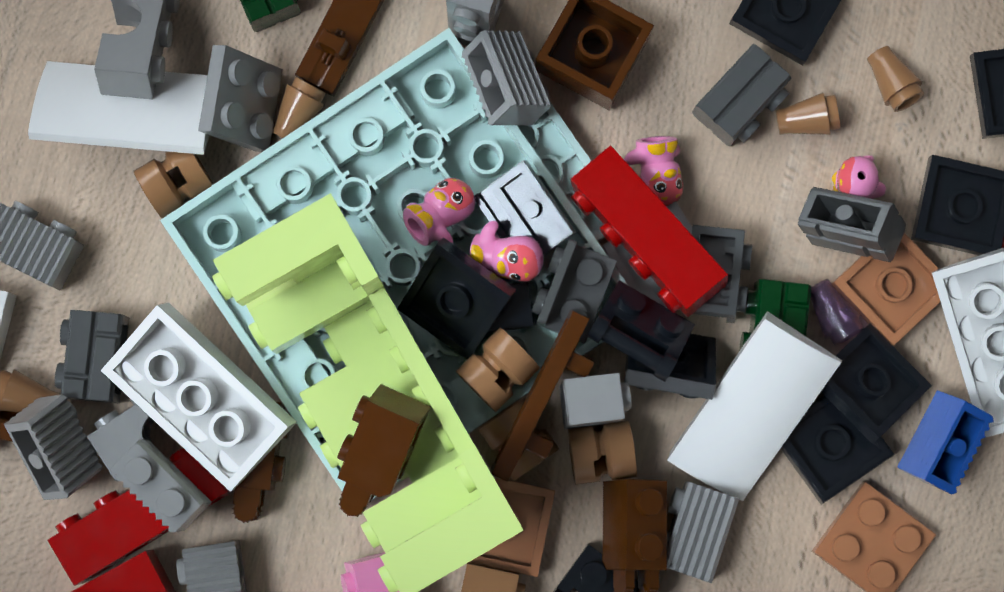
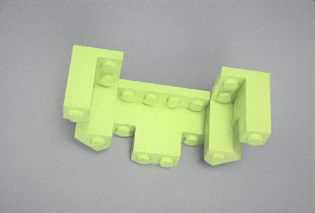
[212,193,523,592]

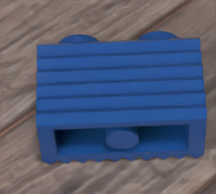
[897,390,994,495]

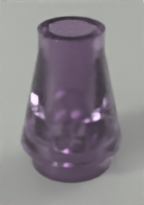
[810,279,864,346]

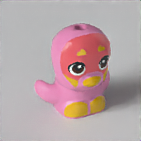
[624,136,683,207]
[832,155,886,199]
[403,178,475,246]
[470,221,543,282]

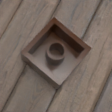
[535,0,654,110]

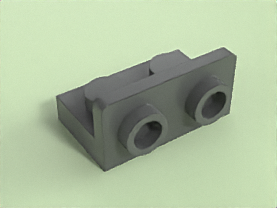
[692,225,752,323]
[531,239,617,344]

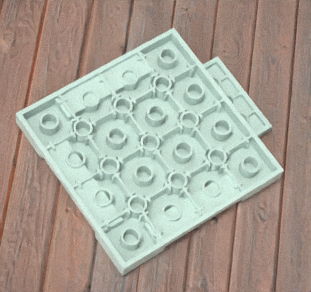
[160,28,628,501]

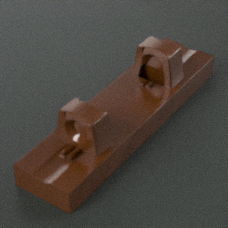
[295,0,384,97]
[491,310,594,482]

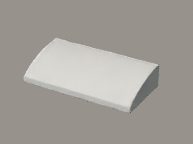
[28,61,210,155]
[931,248,1004,437]
[101,303,297,492]
[667,311,842,501]

